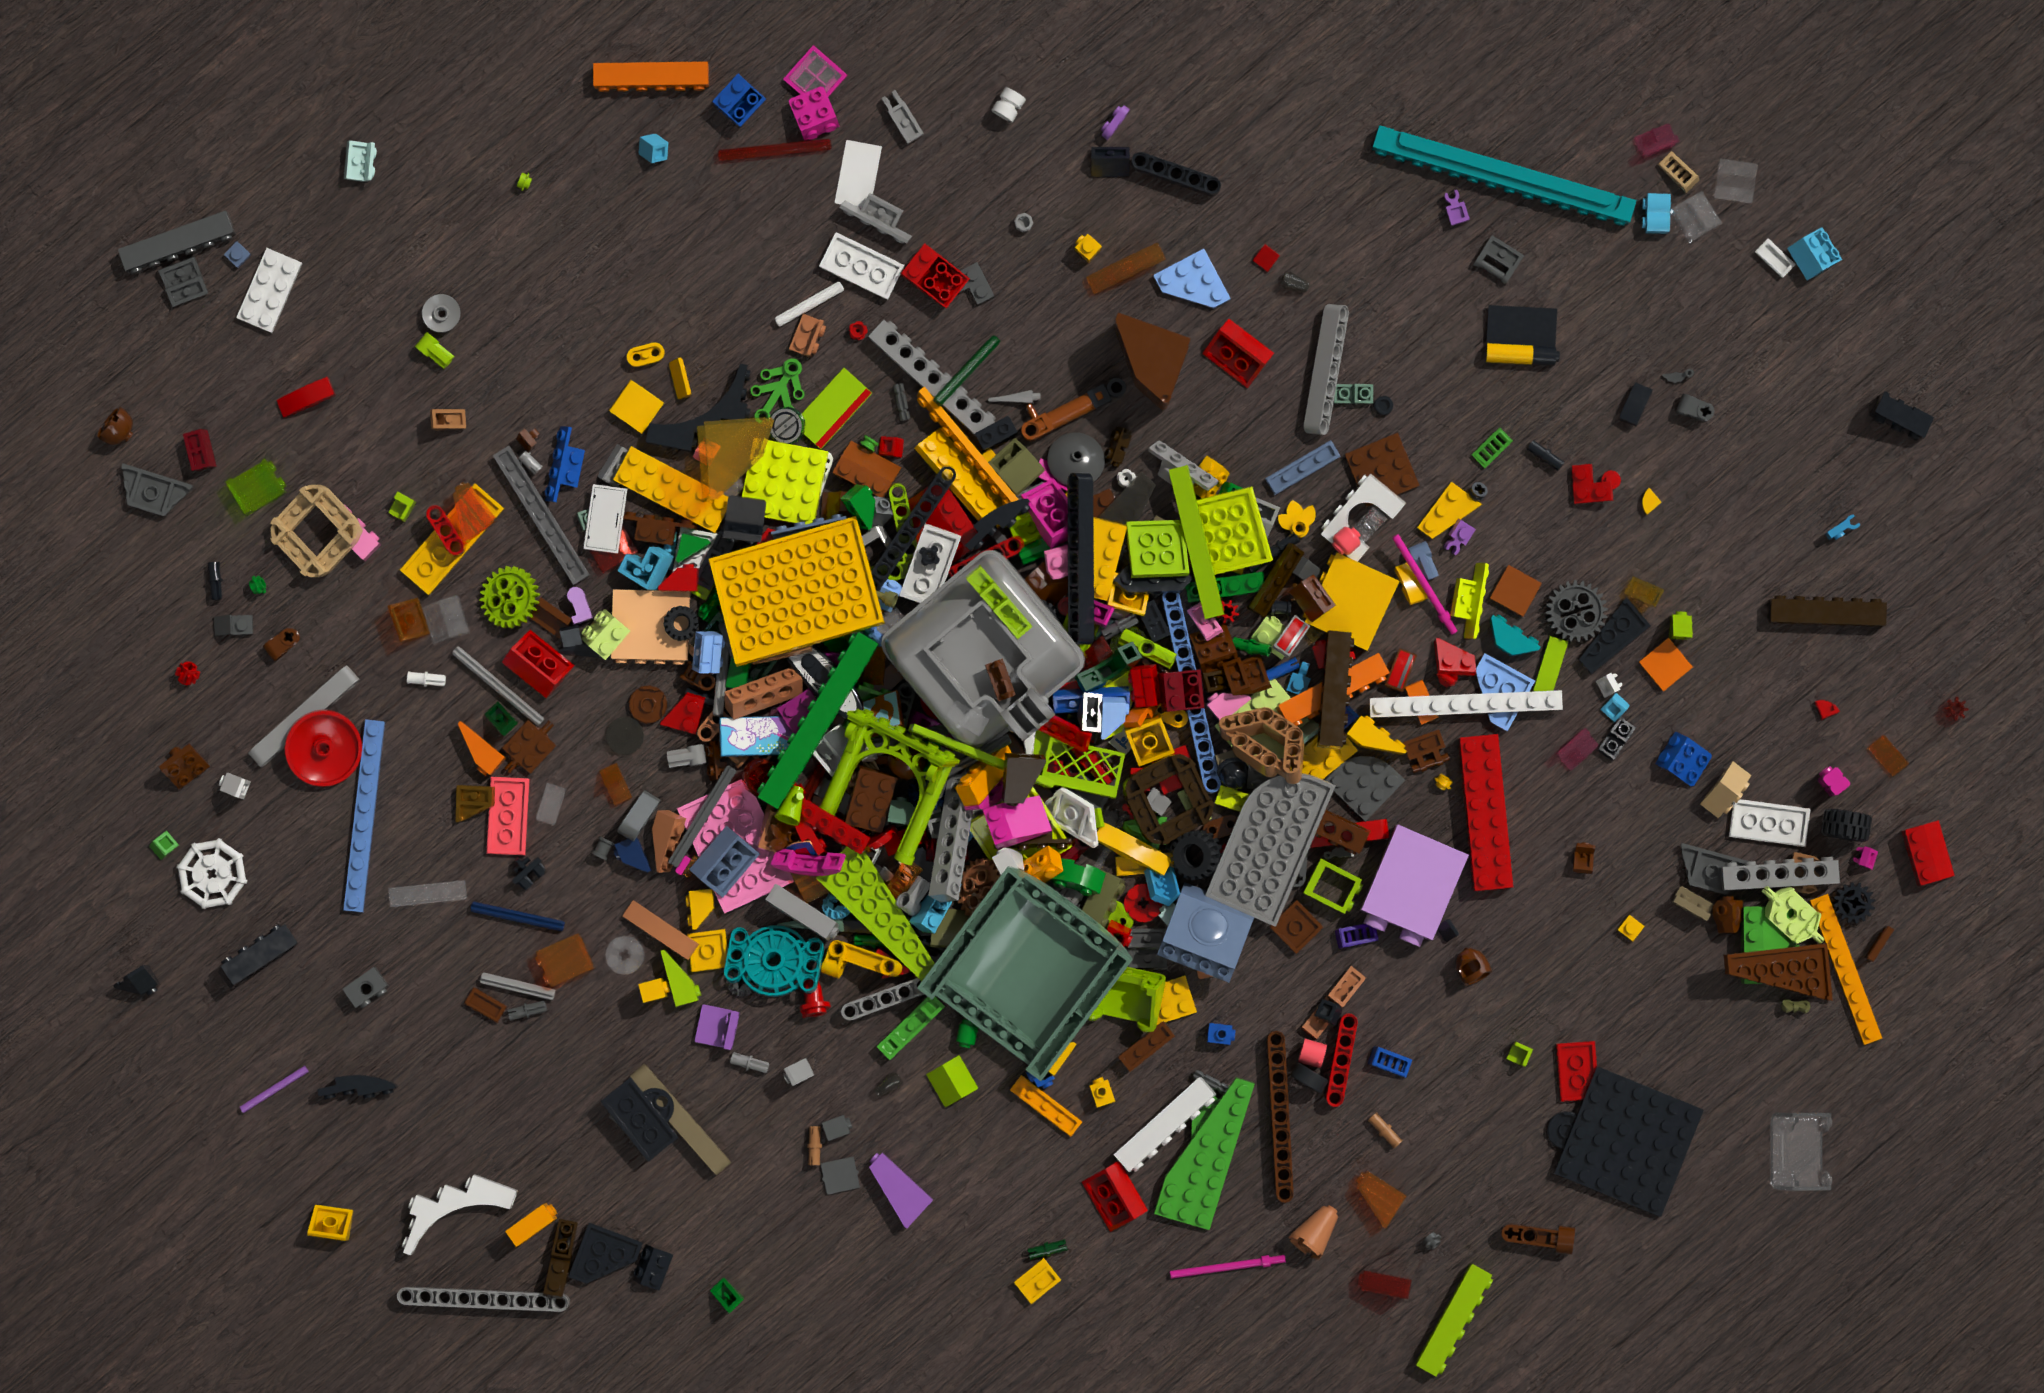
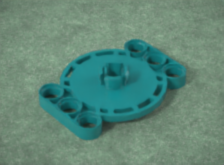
[724,925,824,997]

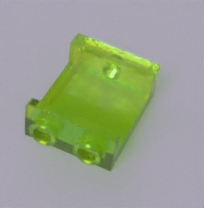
[225,458,287,516]

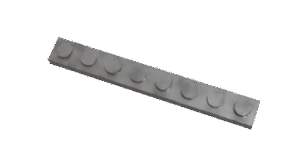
[493,446,590,585]

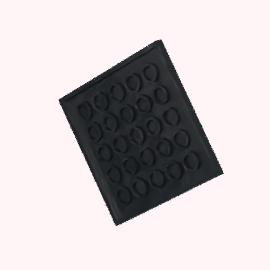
[1554,1066,1704,1217]

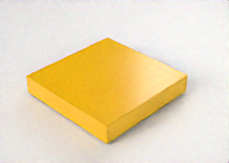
[687,929,728,972]

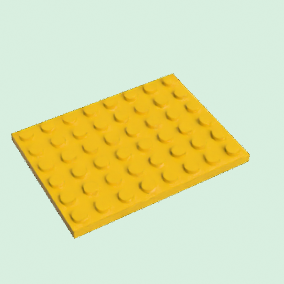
[709,516,885,667]

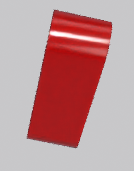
[426,505,466,556]

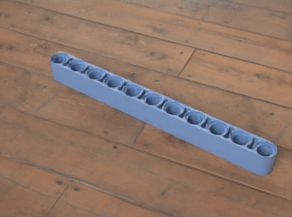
[1162,592,1221,793]

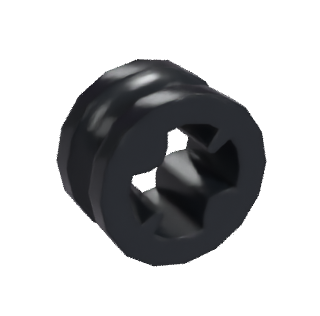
[1468,482,1488,501]

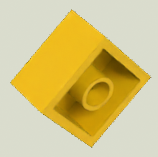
[1124,713,1175,767]

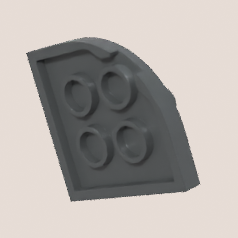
[1325,756,1405,822]

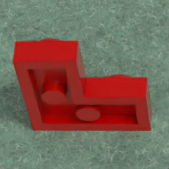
[1572,464,1613,504]

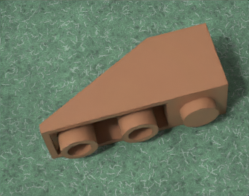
[652,810,686,873]

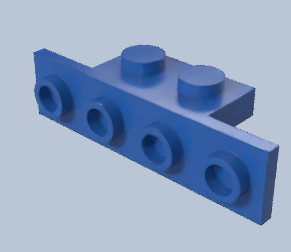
[545,426,585,502]

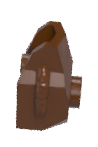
[1713,896,1743,933]

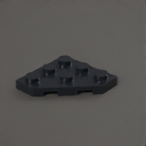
[1113,563,1194,595]
[569,1222,643,1284]

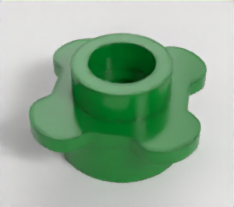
[249,576,266,594]

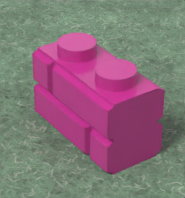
[1817,766,1850,796]

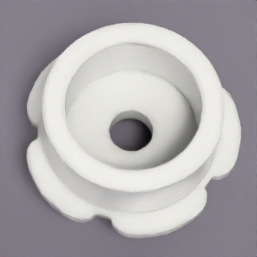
[1117,469,1136,488]

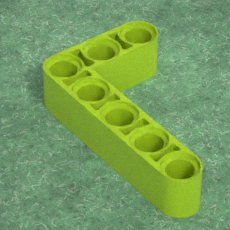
[870,483,917,584]

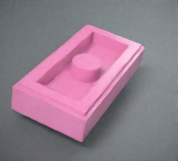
[1187,602,1223,641]

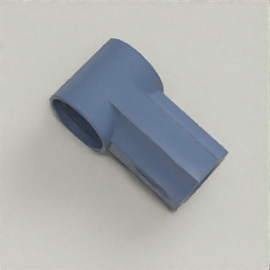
[1408,541,1439,581]

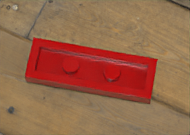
[1038,716,1092,752]

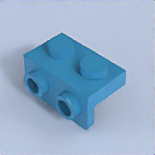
[1144,866,1180,906]

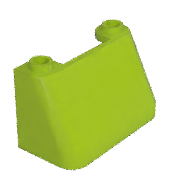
[1088,967,1166,1032]

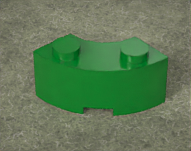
[1050,858,1106,896]

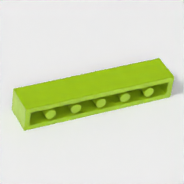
[1415,1263,1493,1377]

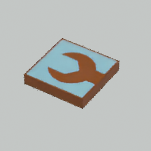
[862,690,904,738]

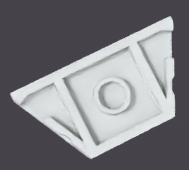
[1045,787,1098,848]

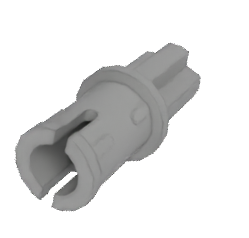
[730,1052,769,1073]

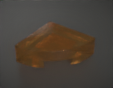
[683,855,698,878]

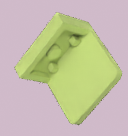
[581,609,630,660]

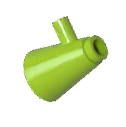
[775,786,804,826]

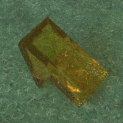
[1624,576,1664,607]

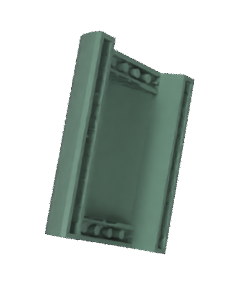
[917,866,1133,1081]

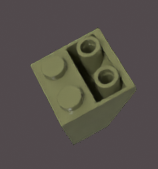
[988,438,1045,496]

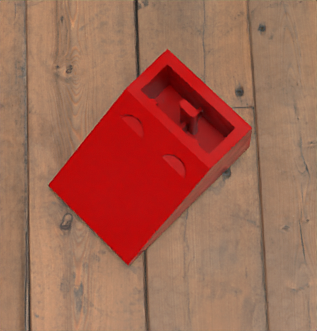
[901,243,970,308]

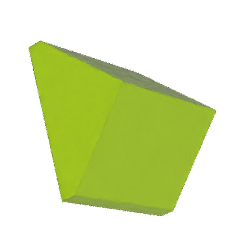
[926,1055,978,1108]

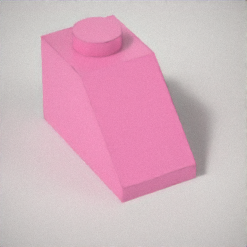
[1206,692,1252,721]

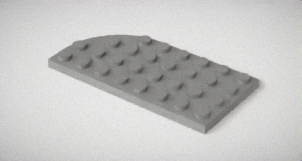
[1205,773,1336,927]

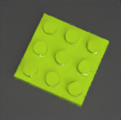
[1125,520,1189,578]

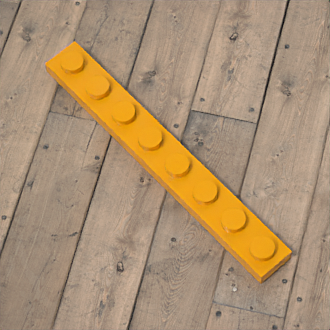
[917,386,1019,505]
[1809,894,1882,1045]

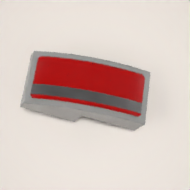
[1272,615,1310,658]

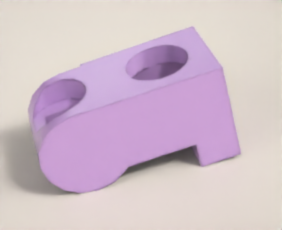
[567,587,593,625]

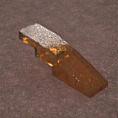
[1086,243,1166,294]

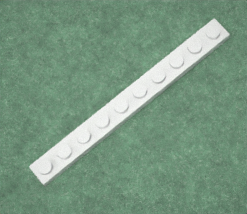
[1369,690,1563,718]

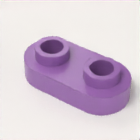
[1101,105,1130,140]

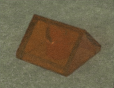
[387,598,431,644]

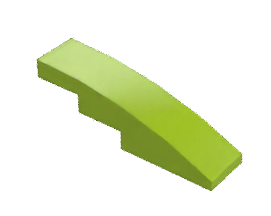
[965,565,1033,639]

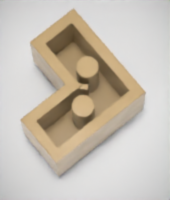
[1700,762,1751,818]

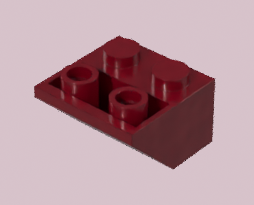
[1158,670,1204,712]

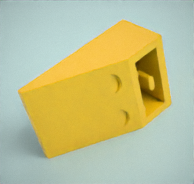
[1346,715,1407,755]

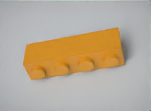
[955,745,1012,806]

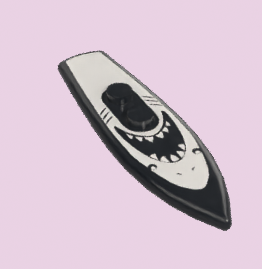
[785,644,863,721]

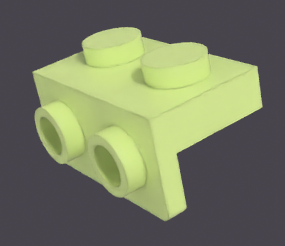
[1251,614,1286,660]

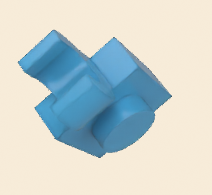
[1825,514,1860,540]
[1286,662,1311,694]

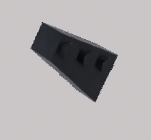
[1870,391,1934,441]

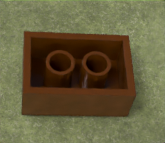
[843,765,897,833]

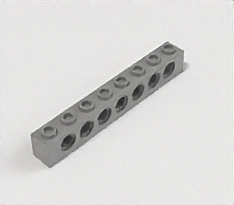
[868,320,996,437]
[928,751,975,902]

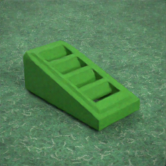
[1471,427,1513,469]

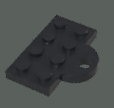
[600,1077,679,1162]

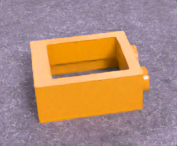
[505,1203,557,1247]

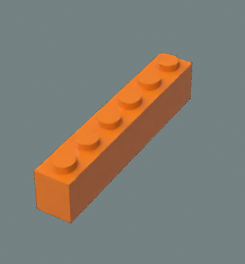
[593,62,709,92]
[1276,653,1390,726]

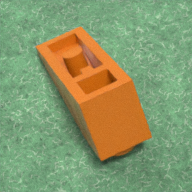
[458,721,506,776]

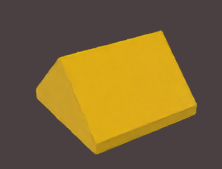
[307,1205,353,1241]

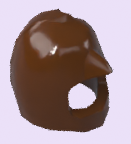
[1456,947,1492,986]

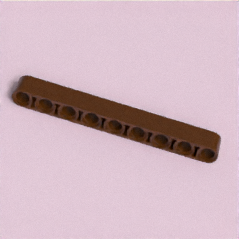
[1267,1031,1294,1203]

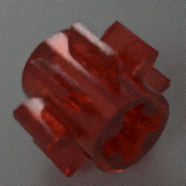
[1943,697,1969,721]

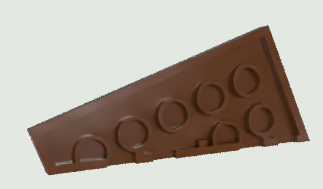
[1723,943,1833,1001]

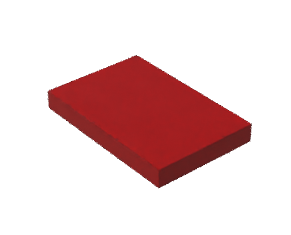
[1556,1041,1597,1102]

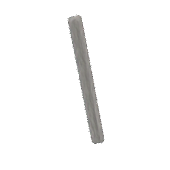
[452,646,544,726]

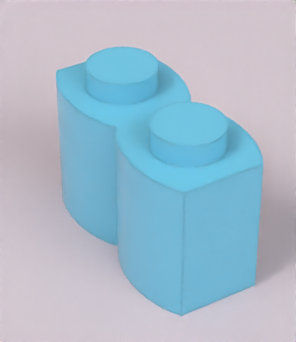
[1642,193,1671,234]

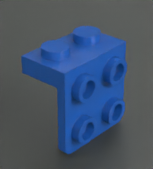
[1655,732,1712,786]

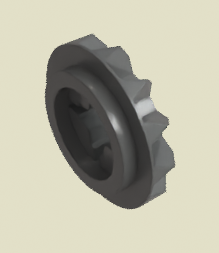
[726,969,756,996]

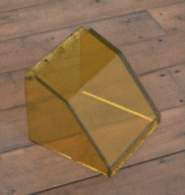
[697,417,774,503]

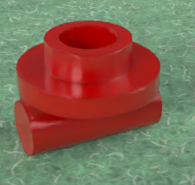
[1437,673,1458,687]

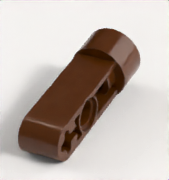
[1501,1223,1575,1255]

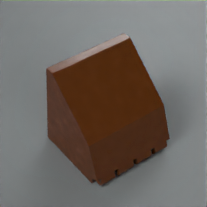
[1114,313,1191,410]

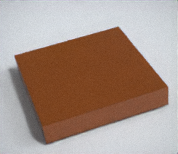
[1490,565,1542,617]

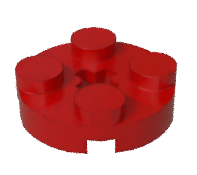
[1124,884,1162,923]

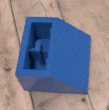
[712,74,766,127]

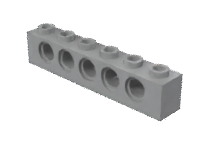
[1720,857,1840,890]

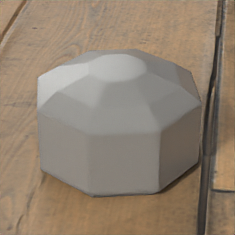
[1014,213,1033,233]

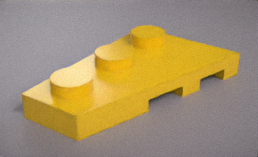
[1417,482,1482,539]

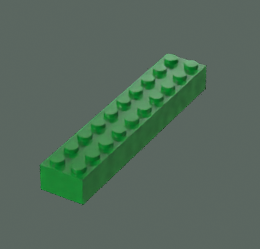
[757,632,879,810]

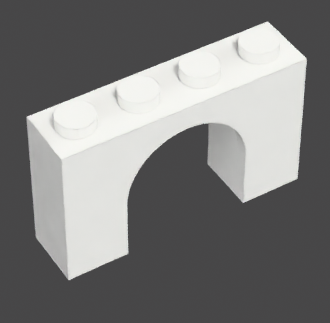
[1321,474,1406,562]

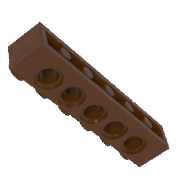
[1315,810,1371,854]

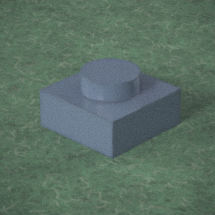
[224,241,251,269]

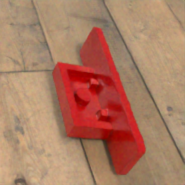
[800,800,870,854]

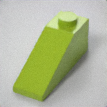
[661,950,701,1007]

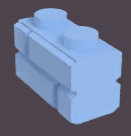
[692,631,725,673]

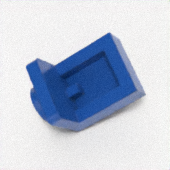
[1026,1071,1055,1089]

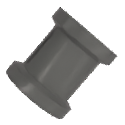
[591,836,615,860]

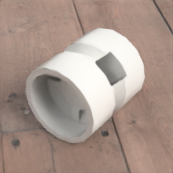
[991,87,1026,123]

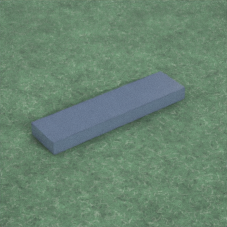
[1265,440,1341,496]

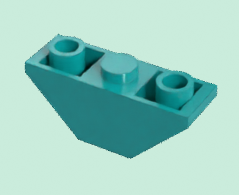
[1490,614,1541,656]

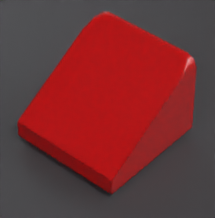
[1253,244,1280,272]
[879,436,904,458]

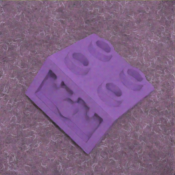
[695,1004,740,1050]

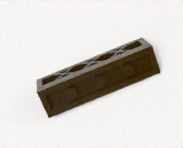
[1247,542,1304,618]

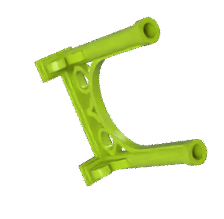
[820,709,960,865]

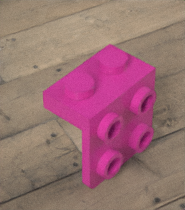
[789,86,840,141]

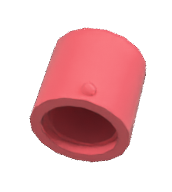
[1298,1039,1327,1068]

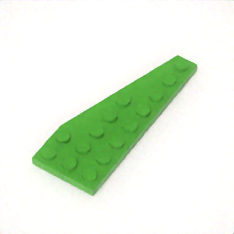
[1154,1077,1255,1230]

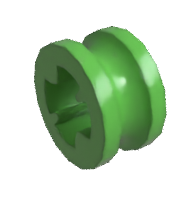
[860,435,879,452]

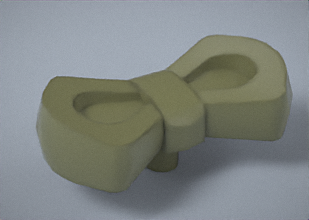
[1781,999,1811,1014]

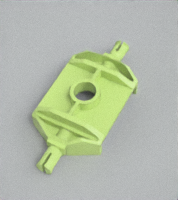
[1762,886,1824,944]

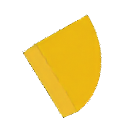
[1642,488,1661,515]

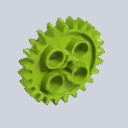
[479,566,540,629]

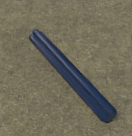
[471,902,565,931]

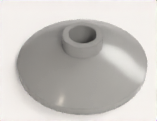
[422,294,460,332]

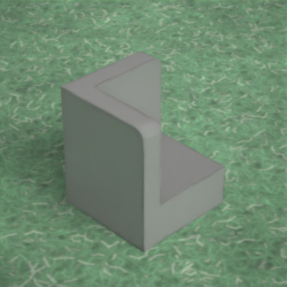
[1147,787,1172,816]

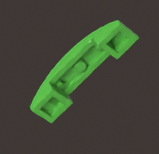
[877,997,945,1060]

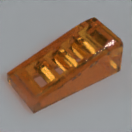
[887,862,923,898]

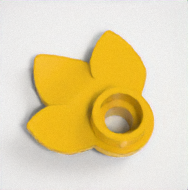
[1278,500,1316,538]

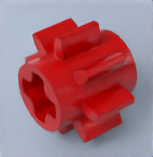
[1217,600,1239,624]
[175,662,200,685]

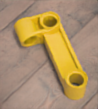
[821,940,902,979]

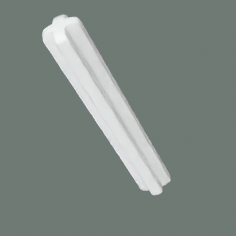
[775,282,844,327]

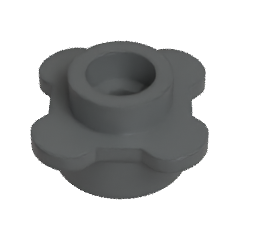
[1423,1232,1442,1250]

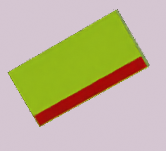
[799,368,872,450]

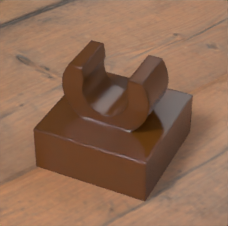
[516,429,540,453]

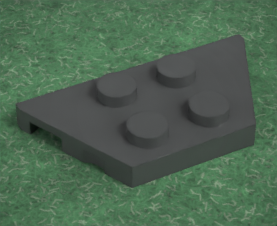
[121,463,193,517]
[1681,843,1750,895]

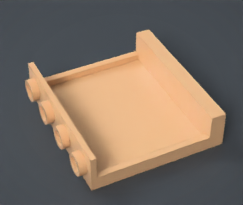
[611,589,691,665]

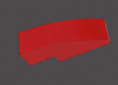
[276,377,336,418]

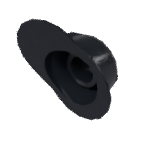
[1217,757,1248,789]

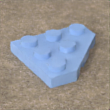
[1153,249,1231,309]
[1476,653,1535,731]

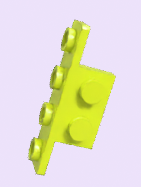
[1450,563,1489,639]

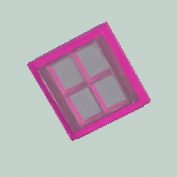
[783,45,848,97]

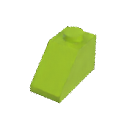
[1669,611,1693,640]

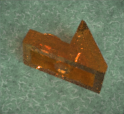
[600,763,633,806]

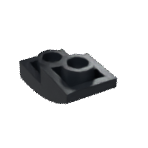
[1619,382,1653,427]
[1597,717,1636,761]

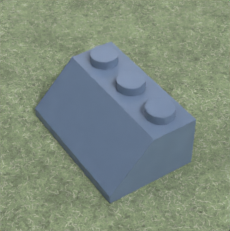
[689,825,760,898]

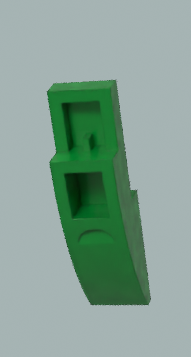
[1186,572,1264,602]

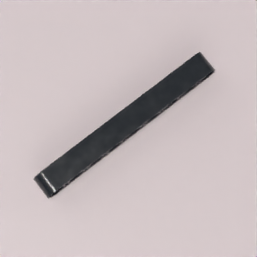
[871,465,956,591]
[1067,473,1094,645]

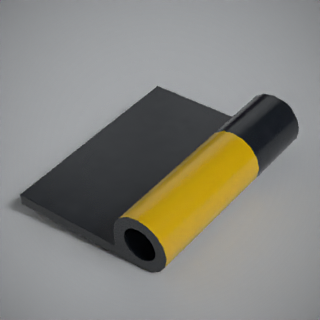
[1486,305,1560,366]

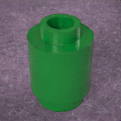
[956,1019,978,1048]

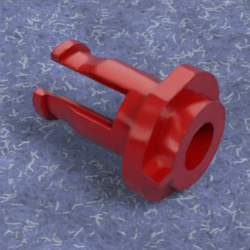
[800,976,831,1018]

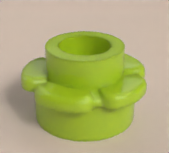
[516,173,532,191]

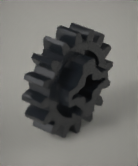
[1833,882,1875,924]

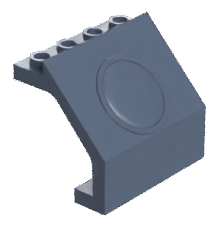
[1157,882,1254,983]

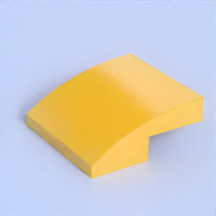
[609,379,664,434]

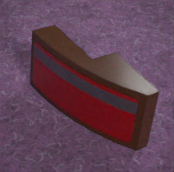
[1385,648,1417,693]

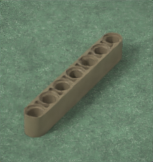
[630,1063,731,1175]

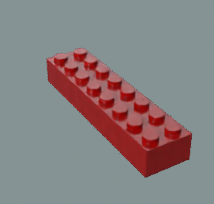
[1458,734,1513,891]

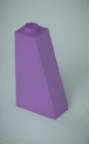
[869,1153,933,1228]

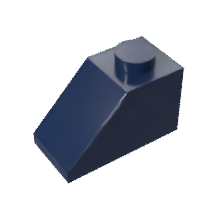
[613,837,652,873]

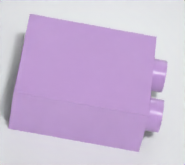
[1360,825,1469,947]

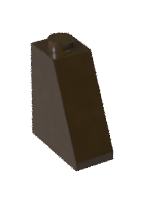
[1002,753,1046,806]

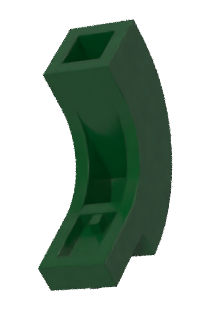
[1074,641,1142,693]

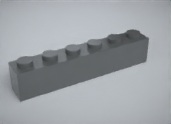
[118,211,236,274]

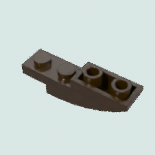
[543,1219,578,1299]

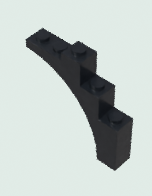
[646,363,751,453]

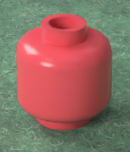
[1332,527,1361,555]

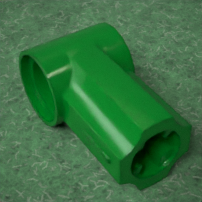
[1017,537,1057,565]

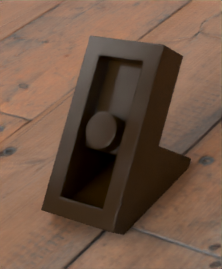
[1201,670,1230,695]

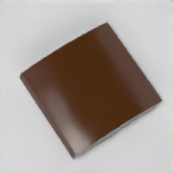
[1222,654,1272,695]

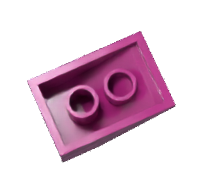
[1021,478,1068,549]
[983,795,1052,850]

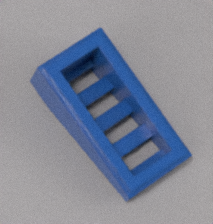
[1368,1046,1412,1078]

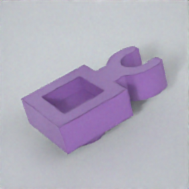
[1444,190,1470,226]
[1444,518,1476,555]

